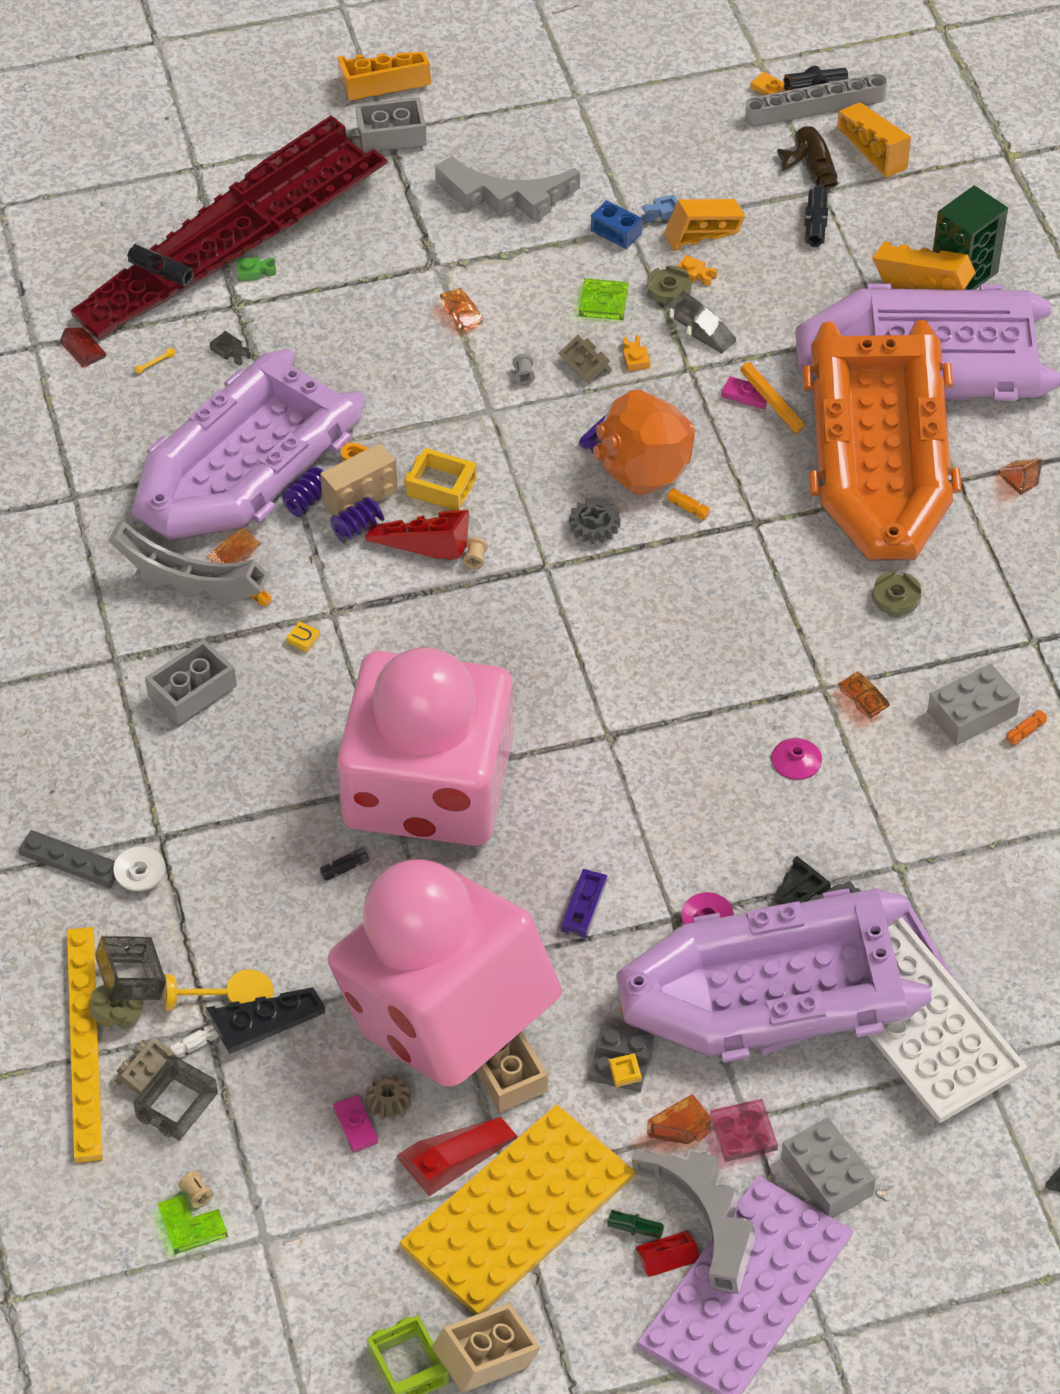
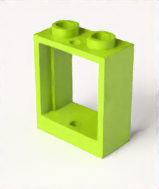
[367,1315,449,1394]

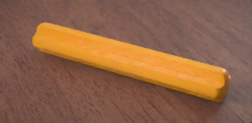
[740,362,805,434]

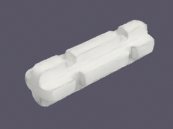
[169,1023,219,1060]

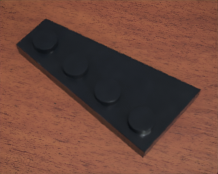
[206,987,326,1054]

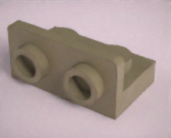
[558,335,612,384]
[115,1036,178,1098]

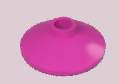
[772,738,822,780]
[682,892,734,925]

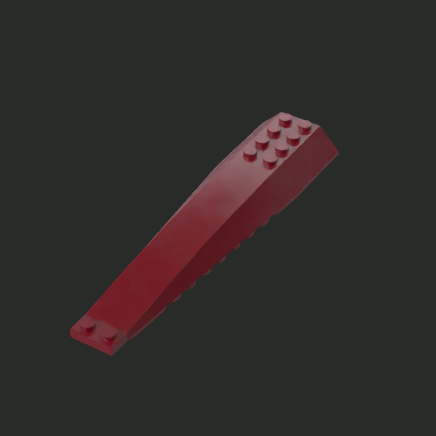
[70,115,388,340]

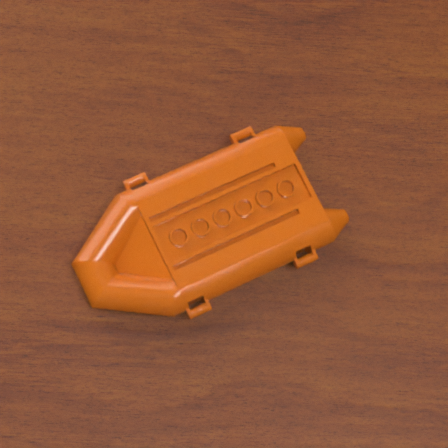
[802,320,962,561]

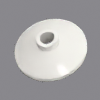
[113,847,166,891]

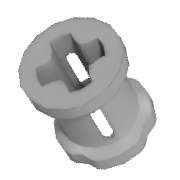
[512,354,535,385]

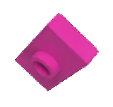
[722,376,768,410]
[333,1095,378,1153]

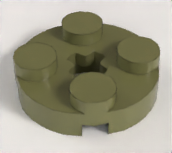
[647,265,692,306]
[872,572,921,618]
[89,981,144,1029]

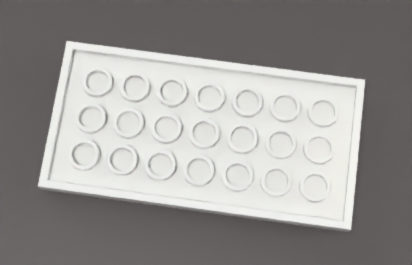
[868,917,1028,1124]

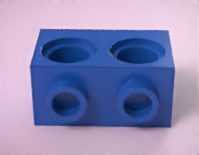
[591,200,642,249]

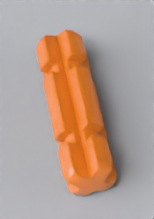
[1006,710,1047,745]

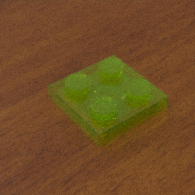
[579,278,629,321]

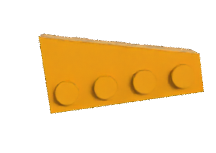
[837,102,911,178]
[872,241,976,290]

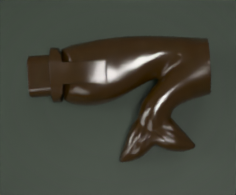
[777,126,838,189]

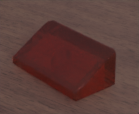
[60,328,107,367]

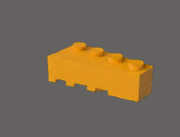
[337,52,431,101]

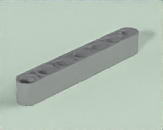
[745,74,887,126]

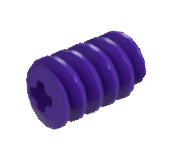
[282,467,324,517]
[330,497,385,543]

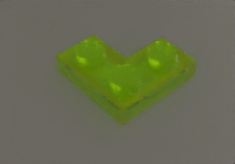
[157,1194,228,1255]

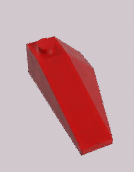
[365,510,469,560]
[397,1117,517,1196]

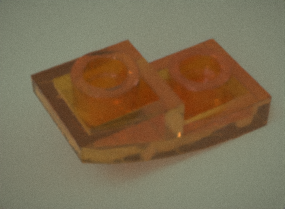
[440,288,483,330]
[207,528,261,563]
[838,671,890,719]

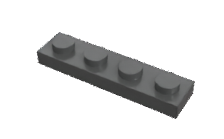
[19,830,116,889]

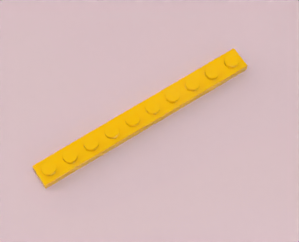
[67,927,103,1163]

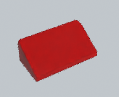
[636,1231,699,1277]

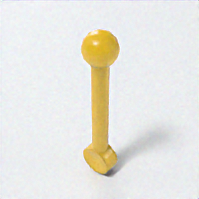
[134,348,175,374]

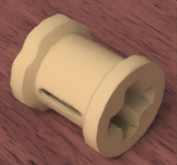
[463,537,488,569]
[178,1171,214,1208]

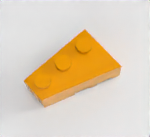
[664,199,745,251]

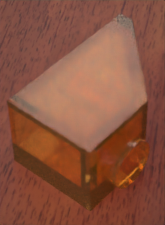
[647,1094,711,1144]

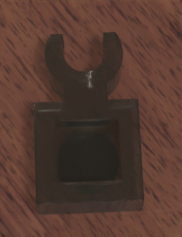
[210,331,251,365]

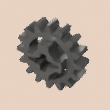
[569,498,620,544]

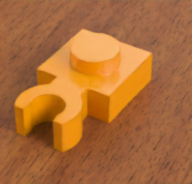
[677,255,717,286]
[623,335,650,371]

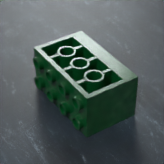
[932,185,1008,290]

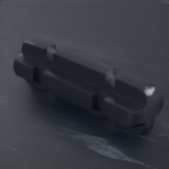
[320,848,368,881]

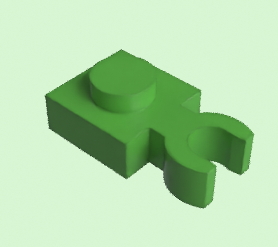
[237,257,276,281]

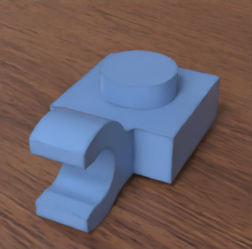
[641,194,677,223]

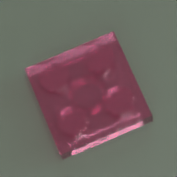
[710,1099,778,1162]

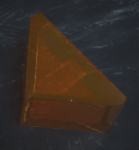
[997,459,1042,495]

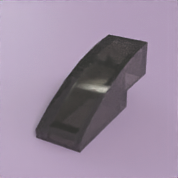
[669,291,736,354]

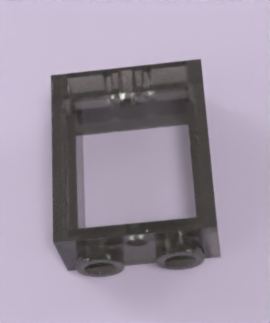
[95,936,166,1000]
[133,1055,218,1141]

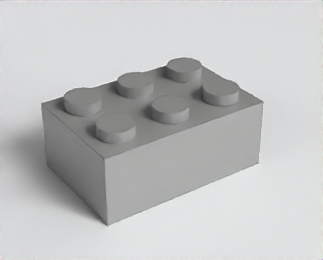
[356,97,427,153]
[145,639,237,725]
[927,664,1020,745]
[781,1117,876,1218]

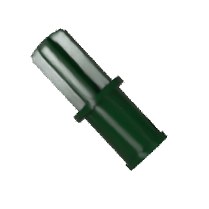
[607,1209,664,1239]

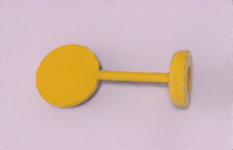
[163,969,274,1011]

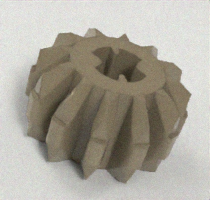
[365,1074,411,1121]

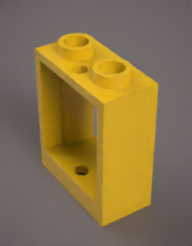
[404,448,477,510]

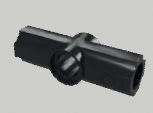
[783,66,849,91]
[805,187,828,247]
[127,244,194,286]

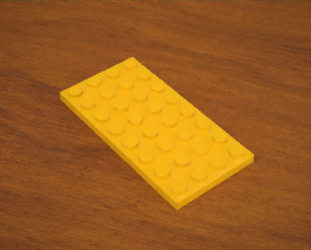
[400,1104,635,1315]

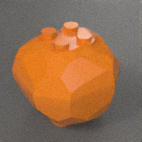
[593,390,695,495]

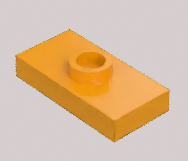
[750,71,785,95]

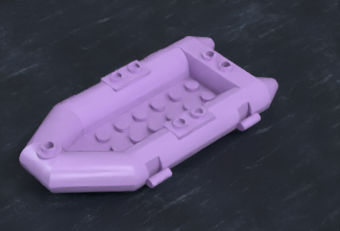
[795,284,1060,401]
[131,349,366,540]
[616,888,932,1063]

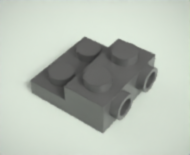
[589,1023,654,1092]

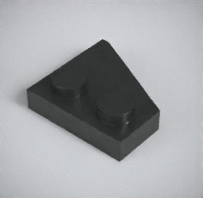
[774,856,831,905]

